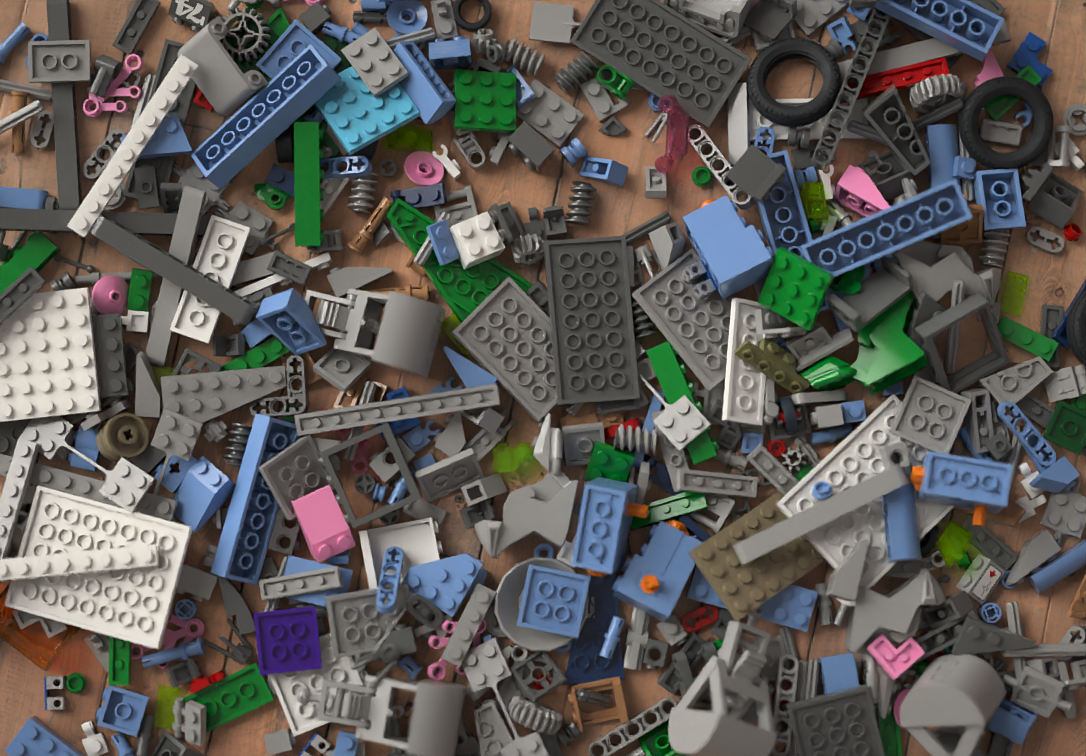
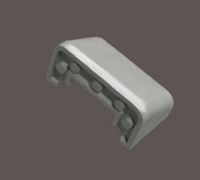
[664,0,753,38]
[178,16,268,116]

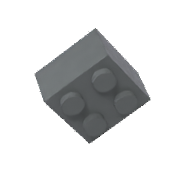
[508,121,555,172]

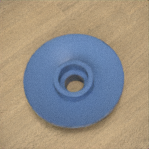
[387,0,427,35]

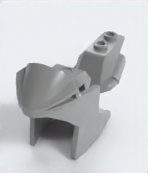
[890,178,1002,308]
[474,413,578,559]
[845,567,946,719]

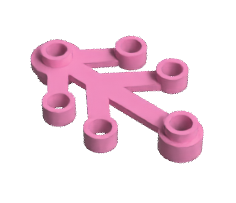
[83,54,143,117]
[132,611,204,669]
[427,618,486,681]

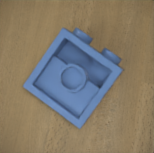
[96,685,150,737]

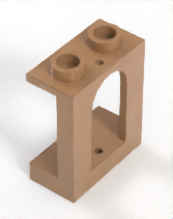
[568,676,629,731]

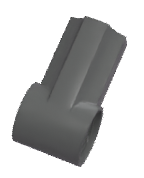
[87,54,122,98]

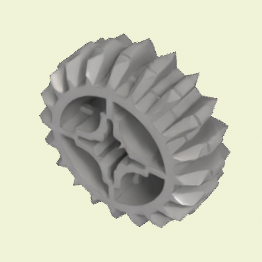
[220,7,271,62]
[909,74,965,114]
[508,696,563,735]

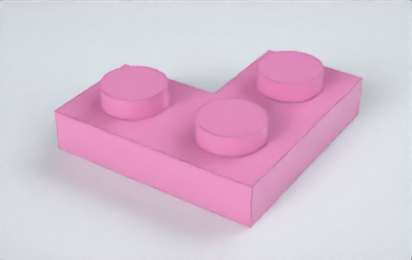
[866,634,925,680]

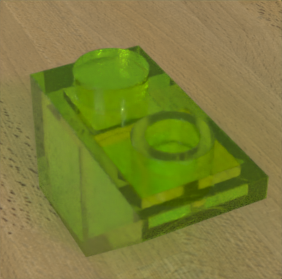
[386,126,432,152]
[799,182,828,220]
[493,443,534,473]
[936,520,973,568]

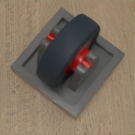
[767,395,812,442]

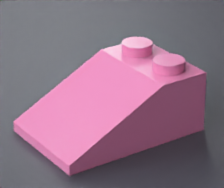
[834,165,890,218]
[291,485,356,563]

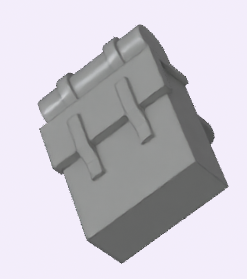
[1044,364,1086,402]

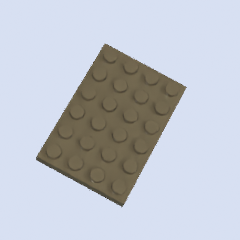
[688,491,826,622]

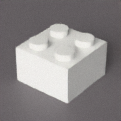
[450,211,505,270]

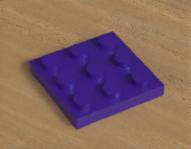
[254,606,322,675]

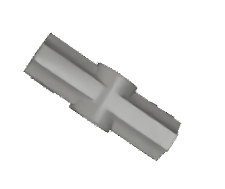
[623,607,650,671]

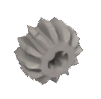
[511,233,544,266]

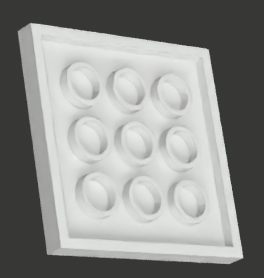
[269,633,366,736]

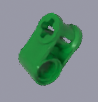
[596,65,636,101]

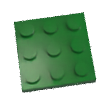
[454,69,516,133]
[758,247,834,331]

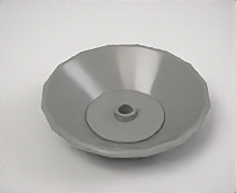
[495,557,588,651]

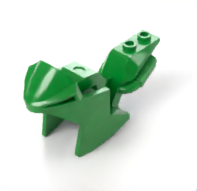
[797,290,927,395]

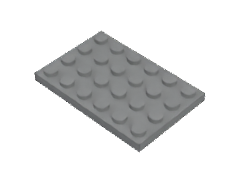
[631,249,732,391]
[451,277,557,422]

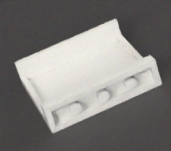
[359,517,443,605]

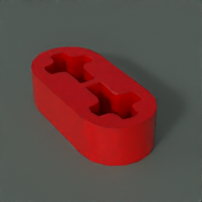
[604,417,642,440]
[681,604,719,632]

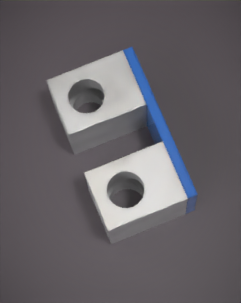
[683,260,718,300]
[44,676,66,710]
[298,732,332,756]

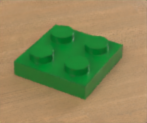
[583,441,635,482]

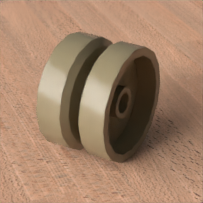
[96,413,149,462]

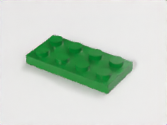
[183,662,275,733]

